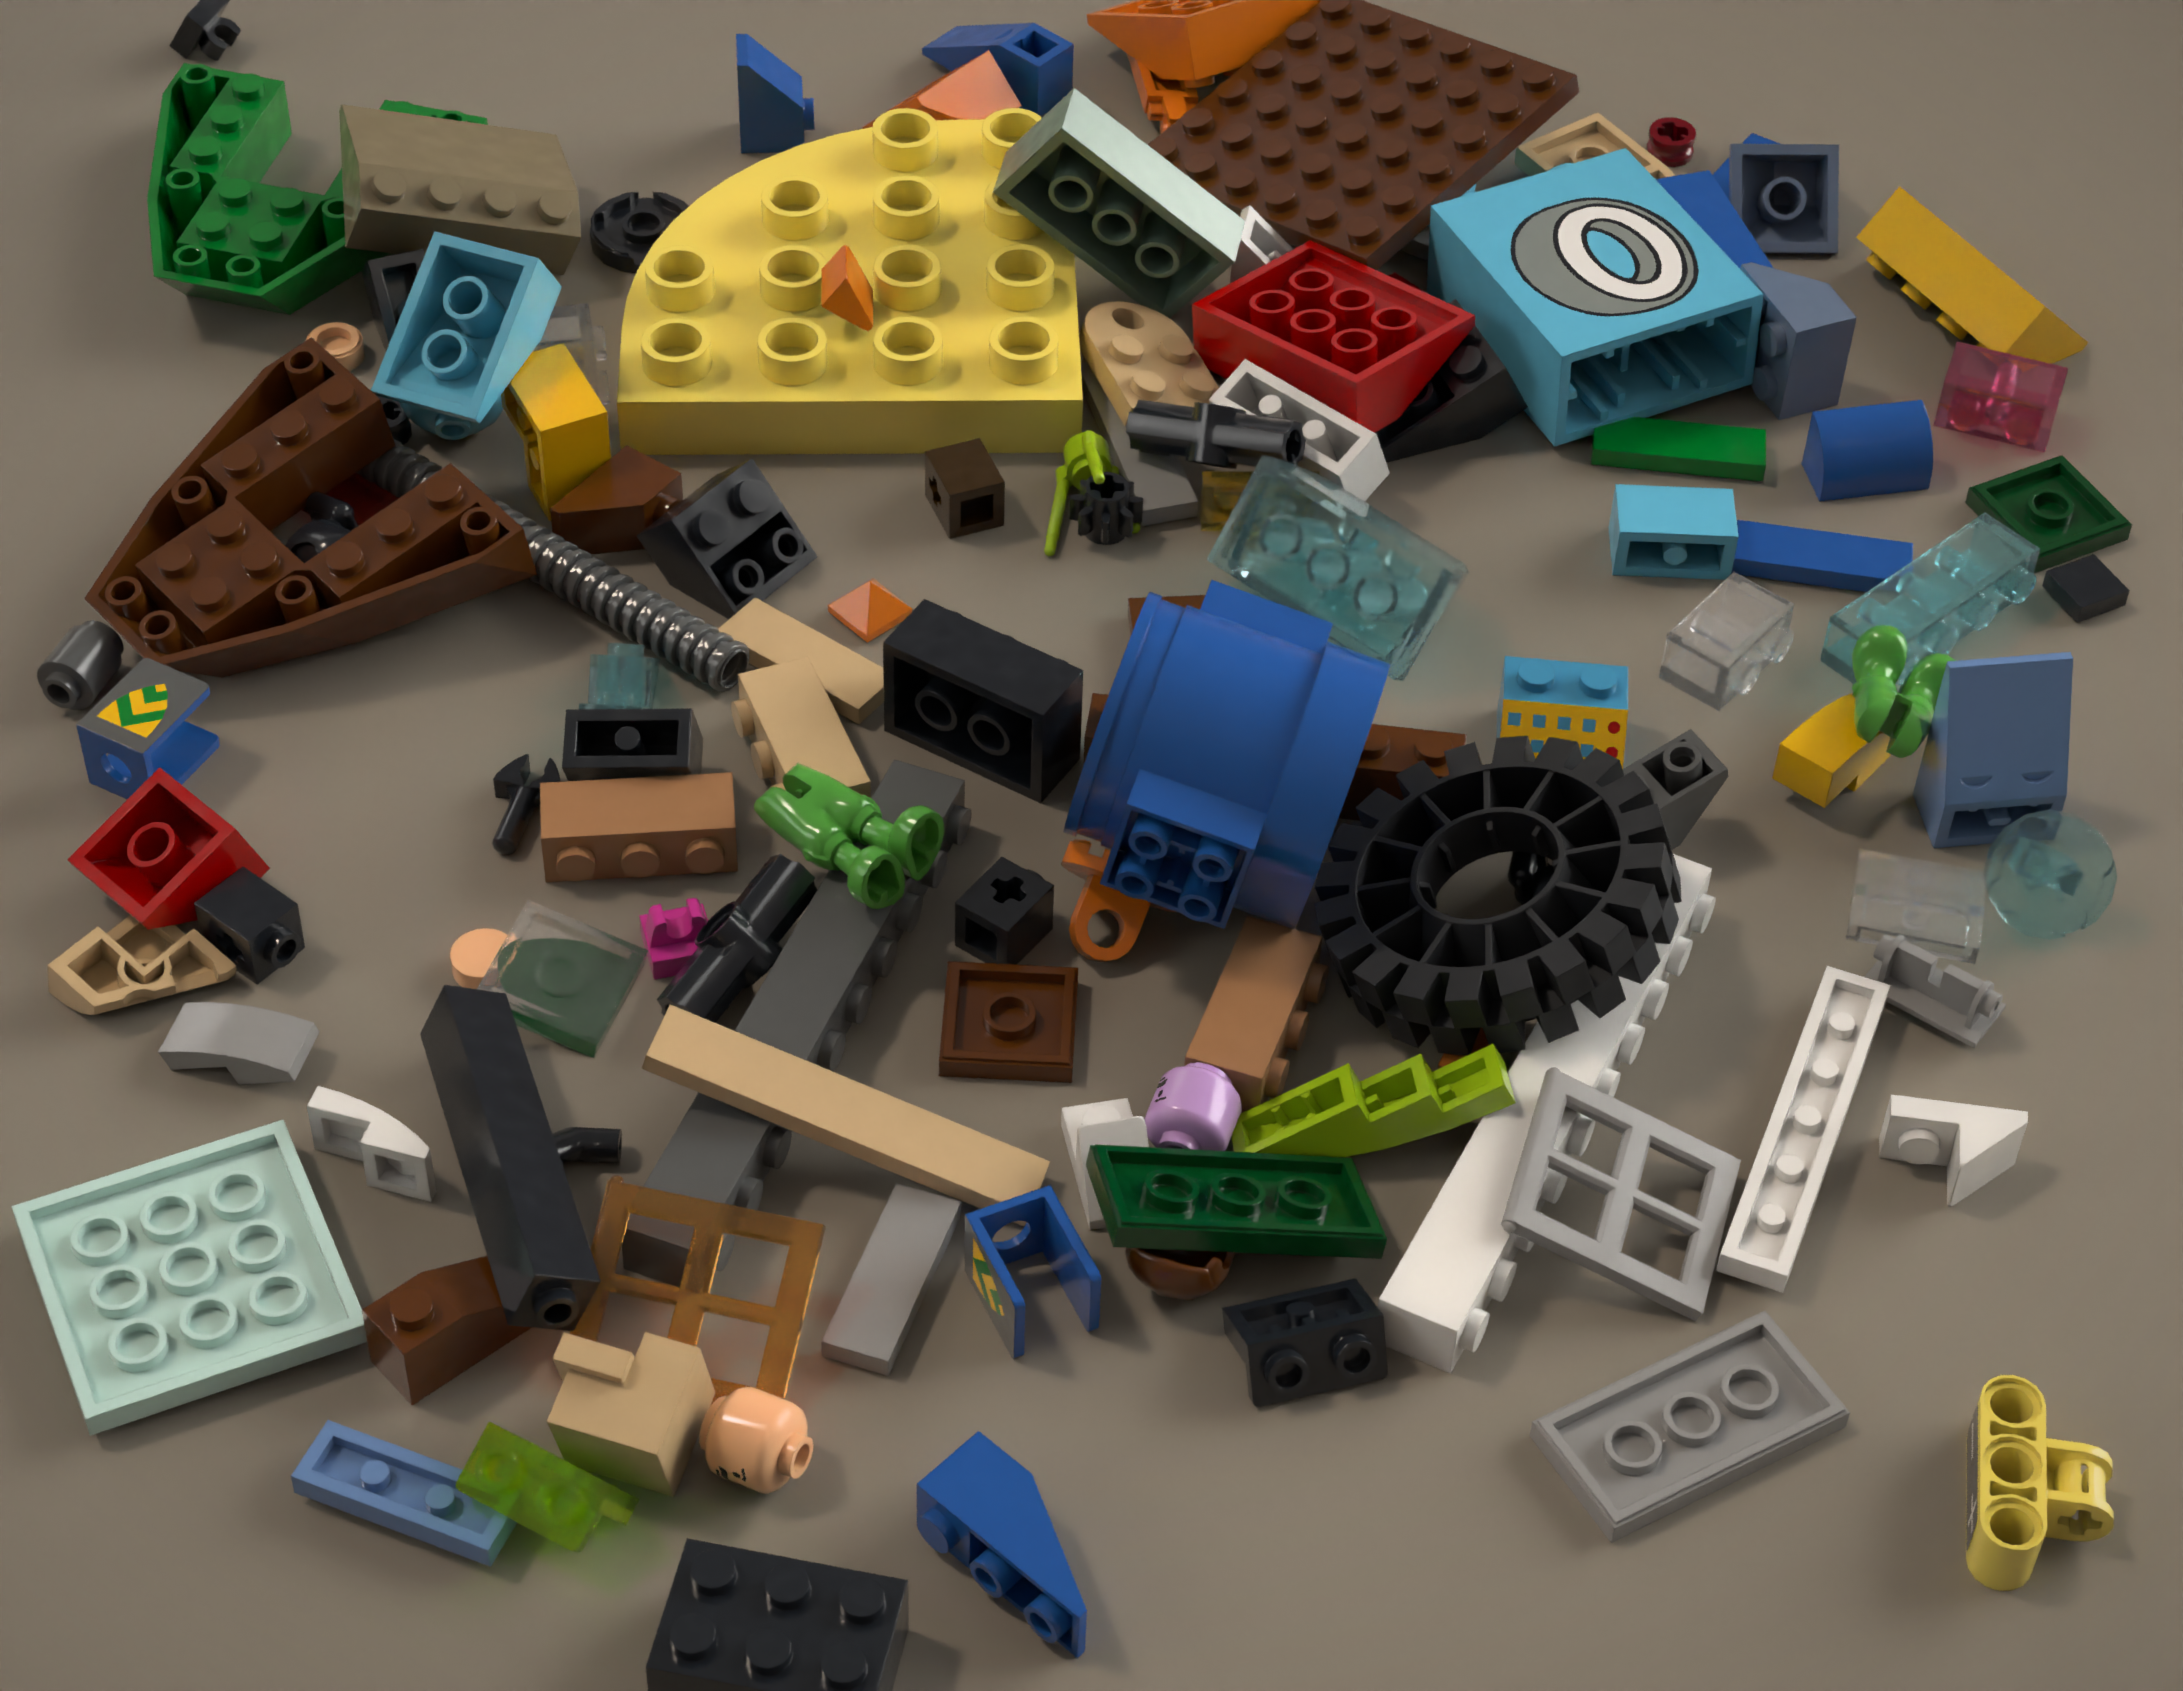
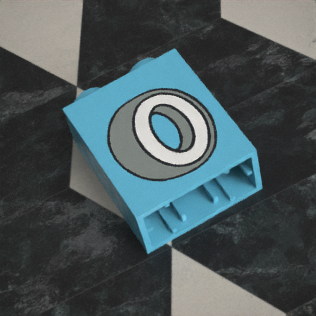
[1427,148,1763,447]

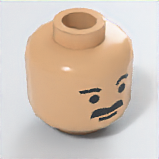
[699,1387,813,1494]

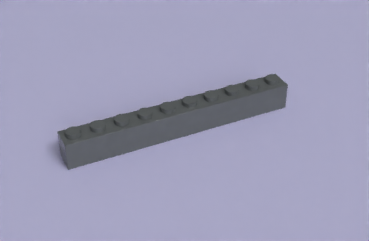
[620,759,972,1294]

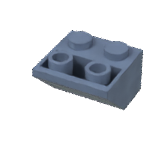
[1741,262,1857,420]

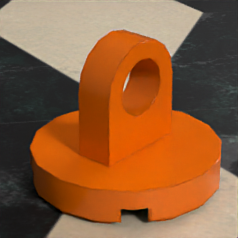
[1061,839,1176,962]

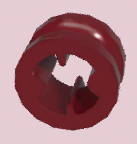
[1646,117,1696,167]

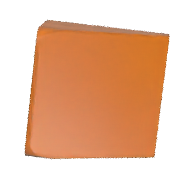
[821,245,873,332]

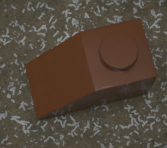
[550,445,683,554]

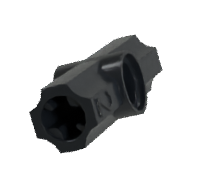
[1126,400,1306,473]
[657,854,818,1023]

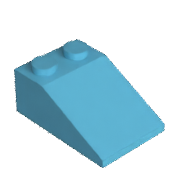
[371,231,562,424]

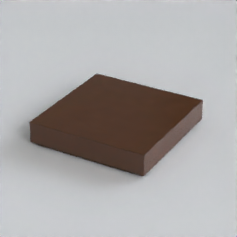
[939,961,1079,1083]

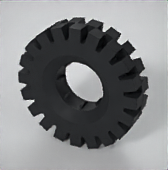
[1314,736,1682,1056]

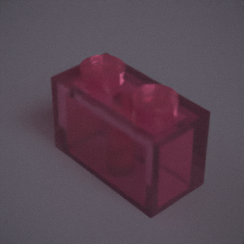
[1933,342,2069,453]

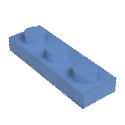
[291,1420,526,1567]

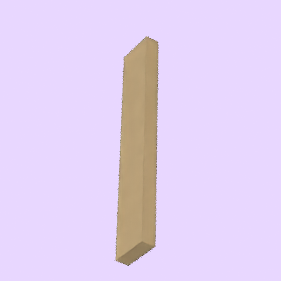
[642,1004,1050,1227]

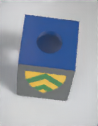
[76,658,220,799]
[964,1185,1101,1358]

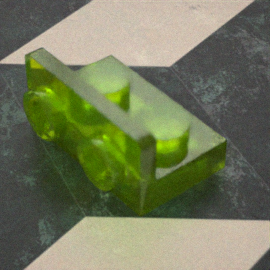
[456,1421,640,1553]

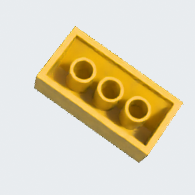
[1856,186,2088,377]

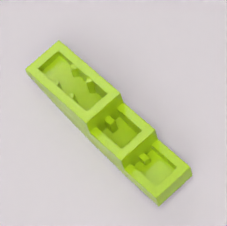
[1231,1044,1516,1157]

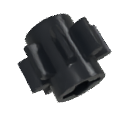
[1069,472,1143,545]

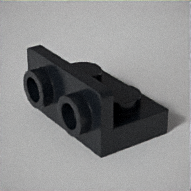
[1222,1278,1388,1407]

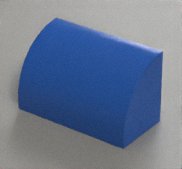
[1801,400,1933,502]

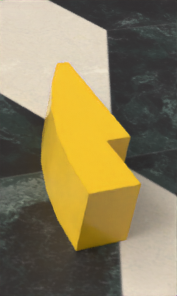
[1772,693,1891,808]

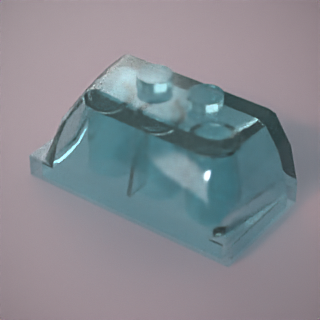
[1206,455,1470,681]

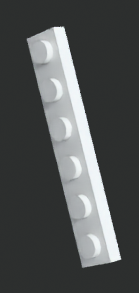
[1716,966,1891,1293]

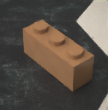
[540,772,738,882]
[1184,916,1329,1113]

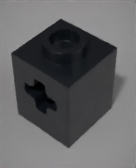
[955,857,1054,965]
[194,866,305,985]

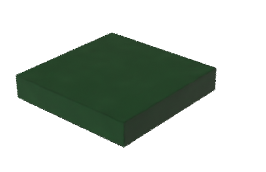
[1965,455,2132,574]

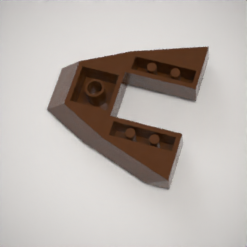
[84,337,537,678]

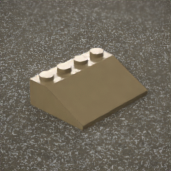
[339,104,582,275]

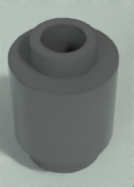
[37,620,124,710]

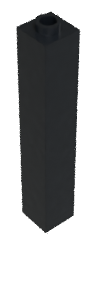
[420,985,601,1331]

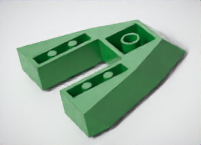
[147,63,488,315]

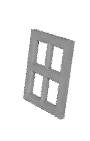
[1501,1067,1741,1321]

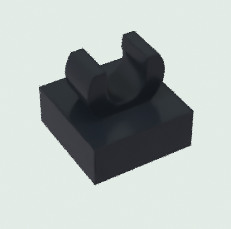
[169,0,241,61]

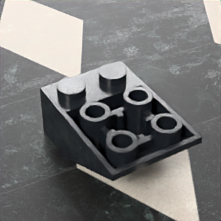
[1375,299,1528,463]

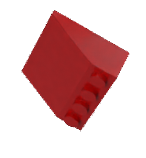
[1192,240,1475,433]

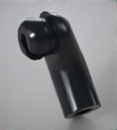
[552,1127,622,1167]

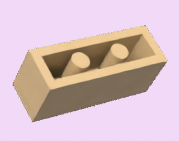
[731,656,871,798]

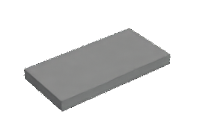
[1530,1311,1850,1543]

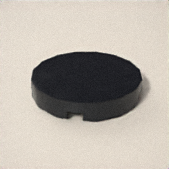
[589,192,689,273]

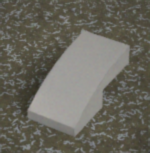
[158,1002,320,1085]

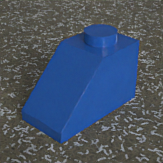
[736,34,815,153]

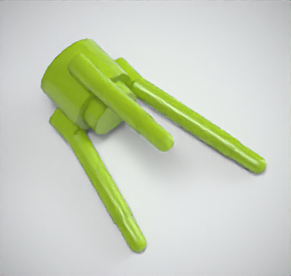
[1044,430,1141,556]

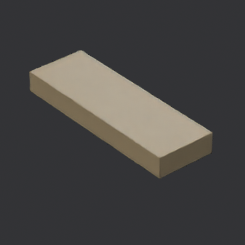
[718,597,884,724]

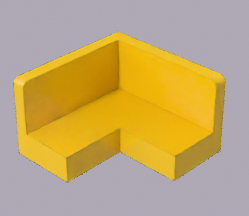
[501,344,611,521]

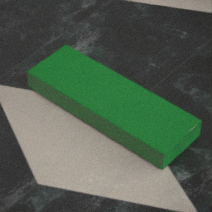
[1591,417,1766,481]

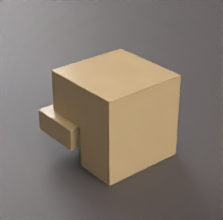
[547,1332,716,1497]

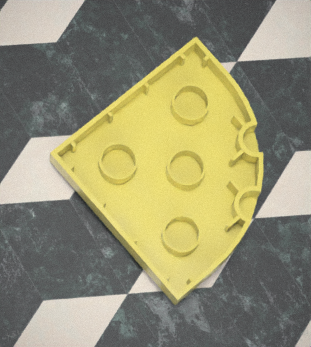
[617,108,1083,455]

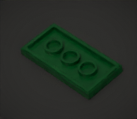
[1086,1144,1387,1259]

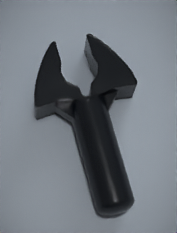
[492,754,561,855]

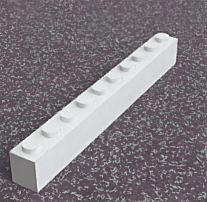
[1378,854,1716,1374]

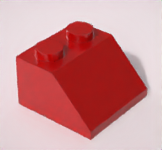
[67,767,270,930]

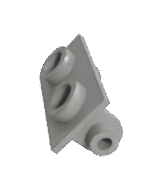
[1865,934,2006,1048]

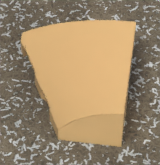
[47,915,236,1015]

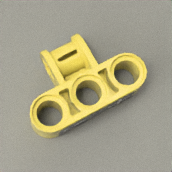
[1966,1375,2114,1591]

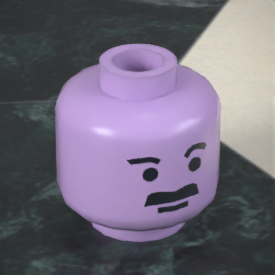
[1144,1062,1242,1151]

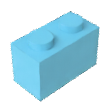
[1608,484,1739,580]

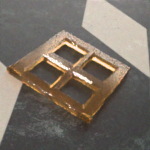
[559,1175,826,1406]

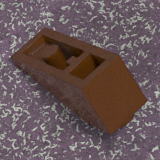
[362,1256,532,1405]

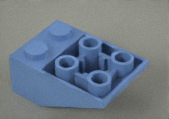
[1913,652,2073,848]

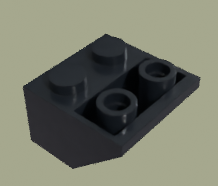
[637,458,818,620]

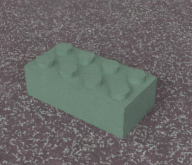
[993,88,1245,318]

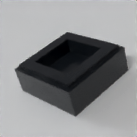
[2042,554,2130,623]

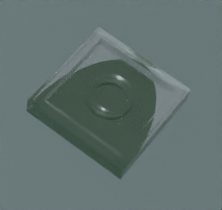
[477,900,648,1058]

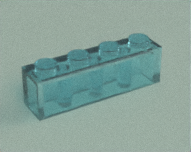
[1820,512,2040,686]

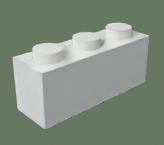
[1209,359,1390,515]

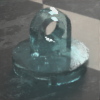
[1983,810,2117,940]

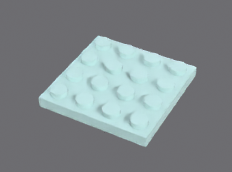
[12,1120,367,1436]

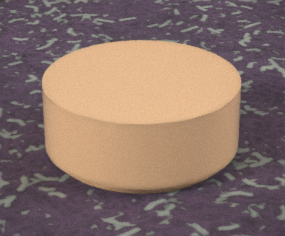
[306,322,365,371]
[450,928,516,991]

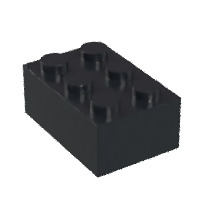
[883,599,1083,803]
[646,1538,909,1691]

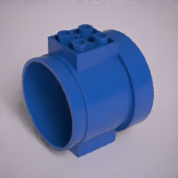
[1063,580,1390,929]

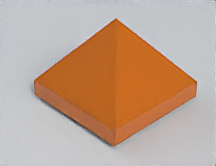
[828,578,913,643]

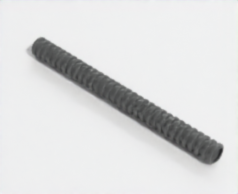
[354,439,750,692]

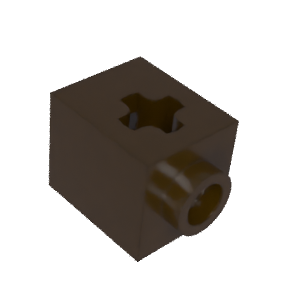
[925,438,1005,539]

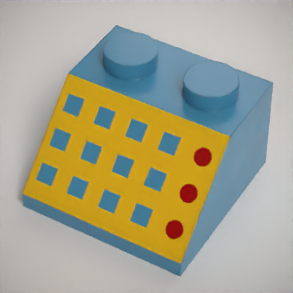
[1496,656,1628,769]

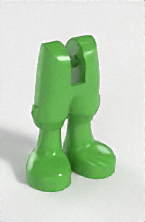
[1852,625,1956,758]
[754,763,944,909]

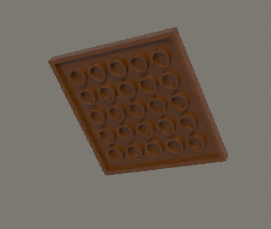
[1147,0,1579,270]

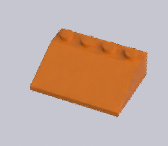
[1086,0,1321,88]

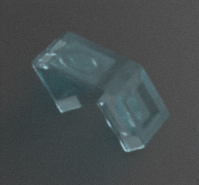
[579,643,660,709]

